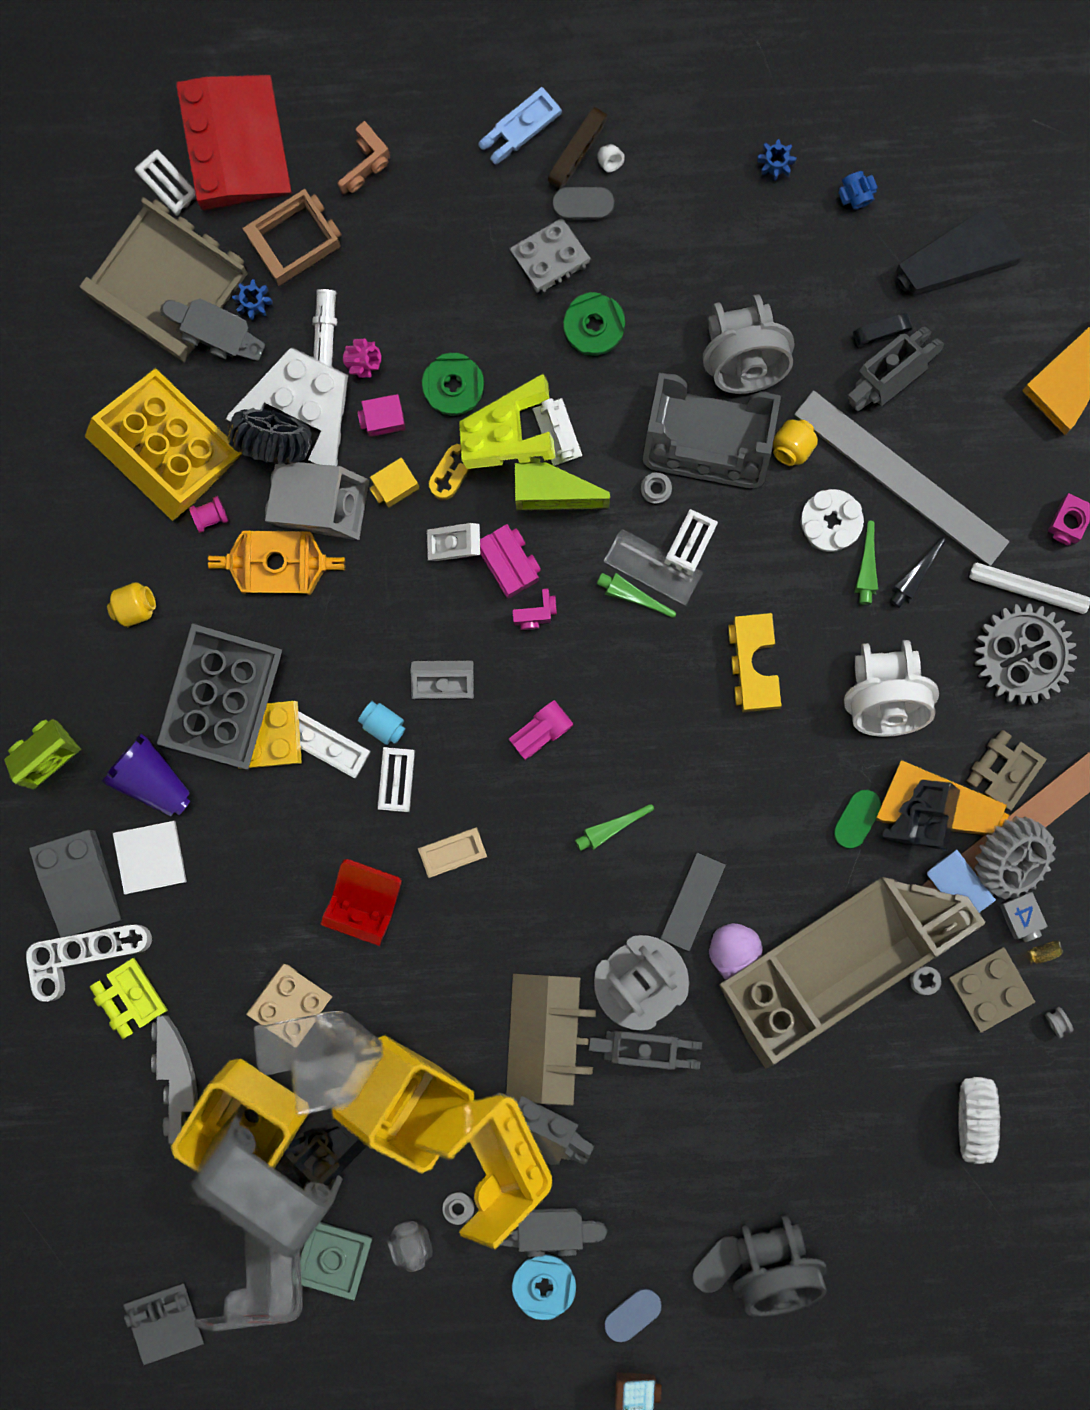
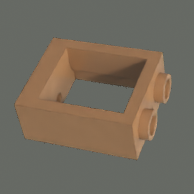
[243,189,341,286]

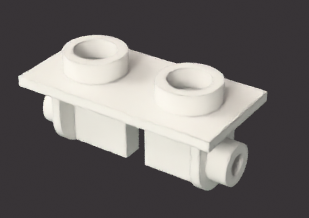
[533,398,582,466]

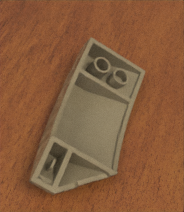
[720,877,985,1069]

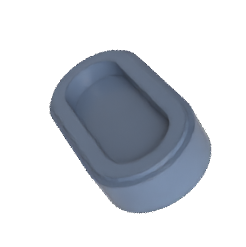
[605,1289,661,1342]

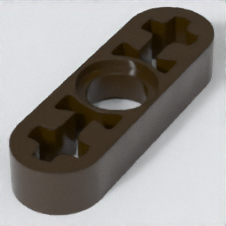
[547,107,608,189]

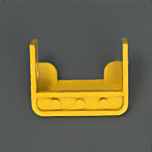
[413,1095,552,1249]

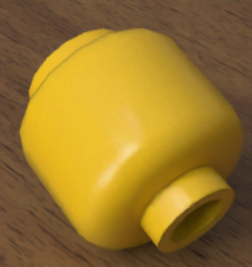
[772,419,818,466]
[107,582,156,627]

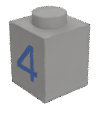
[999,892,1047,943]

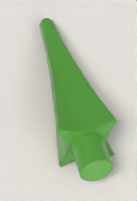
[854,520,878,605]
[596,573,676,617]
[575,804,654,851]

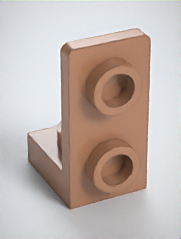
[337,121,390,195]

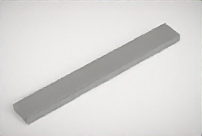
[794,391,1010,566]

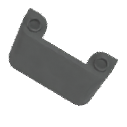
[643,373,781,488]

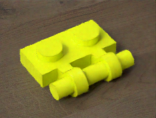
[89,958,168,1040]

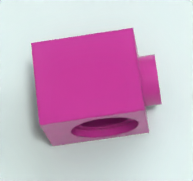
[358,394,406,437]
[1048,493,1090,545]

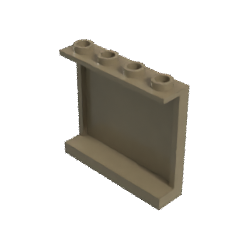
[80,198,247,362]

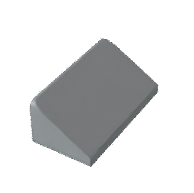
[411,661,474,699]

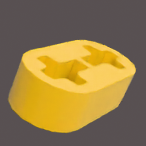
[429,444,470,500]

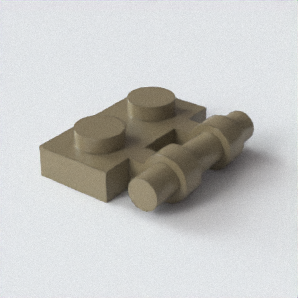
[966,730,1047,811]

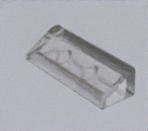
[604,530,703,605]

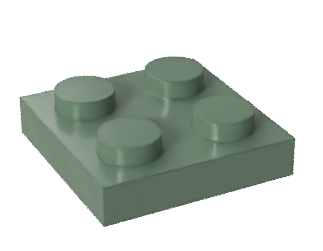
[294,1222,373,1300]

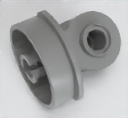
[702,294,794,394]
[594,935,689,1030]

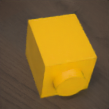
[369,457,419,508]

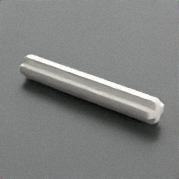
[969,563,1090,614]

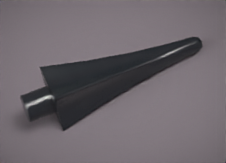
[890,537,946,608]

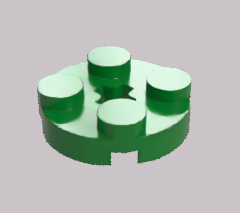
[564,292,625,355]
[422,353,484,416]

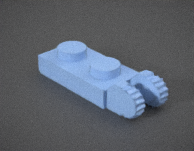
[478,87,562,164]

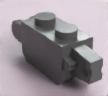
[160,298,265,361]
[848,326,944,411]
[588,1030,702,1069]
[494,1092,594,1165]
[500,1208,608,1257]

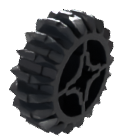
[227,408,312,465]

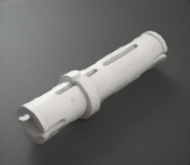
[312,289,337,367]

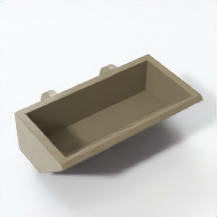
[506,974,596,1105]

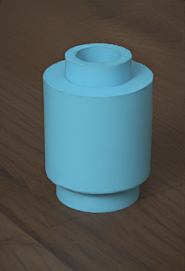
[358,701,406,745]

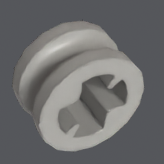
[1045,1006,1074,1039]

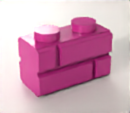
[480,524,541,599]

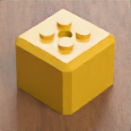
[332,1035,474,1173]
[171,1059,309,1171]

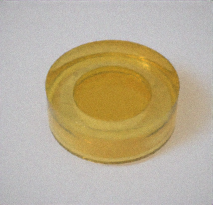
[1030,941,1063,963]

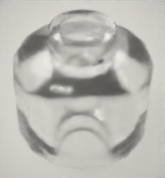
[388,1221,433,1272]

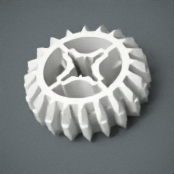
[958,1077,1000,1164]

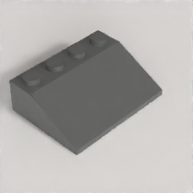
[156,624,282,770]

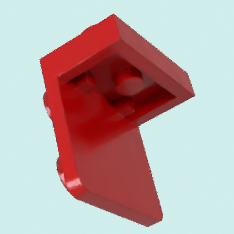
[321,859,402,946]

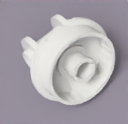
[844,640,939,737]

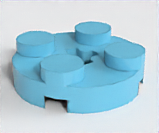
[512,1254,576,1320]

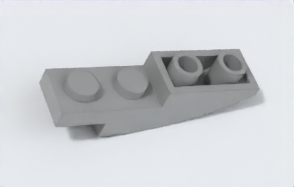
[151,1015,198,1144]

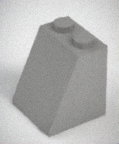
[265,462,370,540]

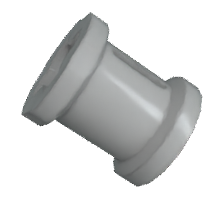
[910,967,941,995]

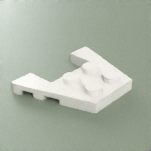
[226,348,348,466]

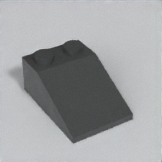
[29,830,122,938]

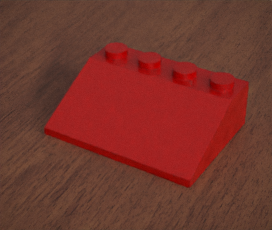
[176,75,292,210]

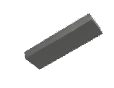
[660,853,726,951]

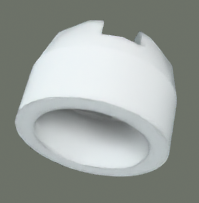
[597,144,625,172]

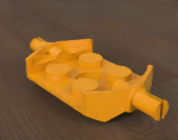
[208,531,345,595]

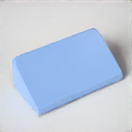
[927,850,996,912]

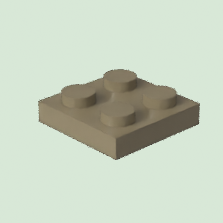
[948,947,1035,1033]

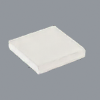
[113,821,187,895]

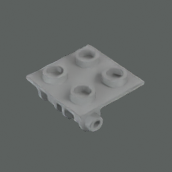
[510,218,591,293]

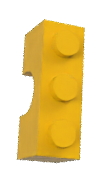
[728,613,781,712]

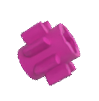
[343,339,381,377]

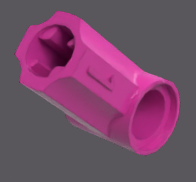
[509,700,574,760]

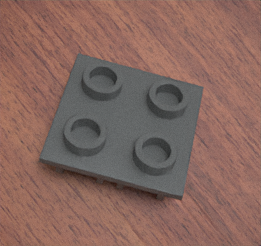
[124,1283,204,1365]

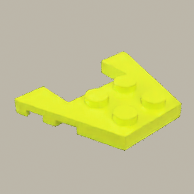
[459,374,555,469]

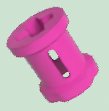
[189,496,228,533]

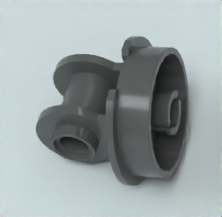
[733,1215,827,1317]

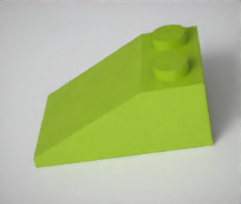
[515,458,610,510]
[4,719,81,790]

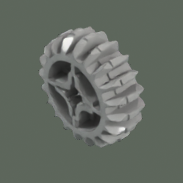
[975,816,1056,900]

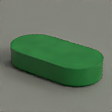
[834,790,881,849]

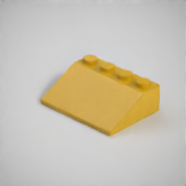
[85,368,242,521]

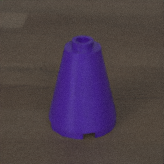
[102,733,190,816]

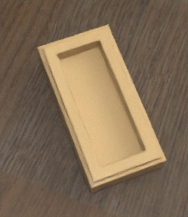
[418,827,487,878]

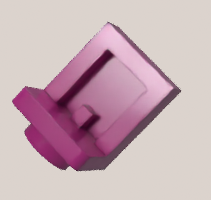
[513,589,557,630]

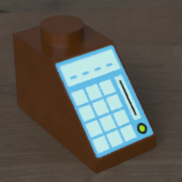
[615,1372,661,1410]

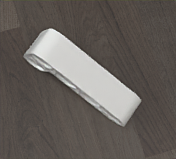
[26,925,152,1001]

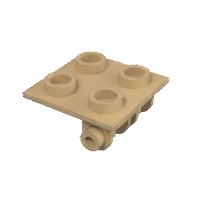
[246,963,332,1047]

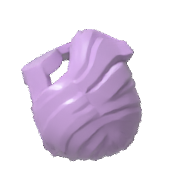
[709,923,763,980]

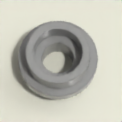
[641,473,672,504]
[443,1192,474,1225]

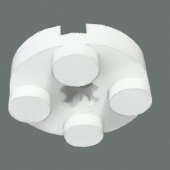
[801,489,864,552]

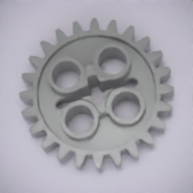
[974,604,1077,705]

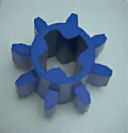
[757,139,796,180]
[838,171,878,209]
[232,279,272,320]

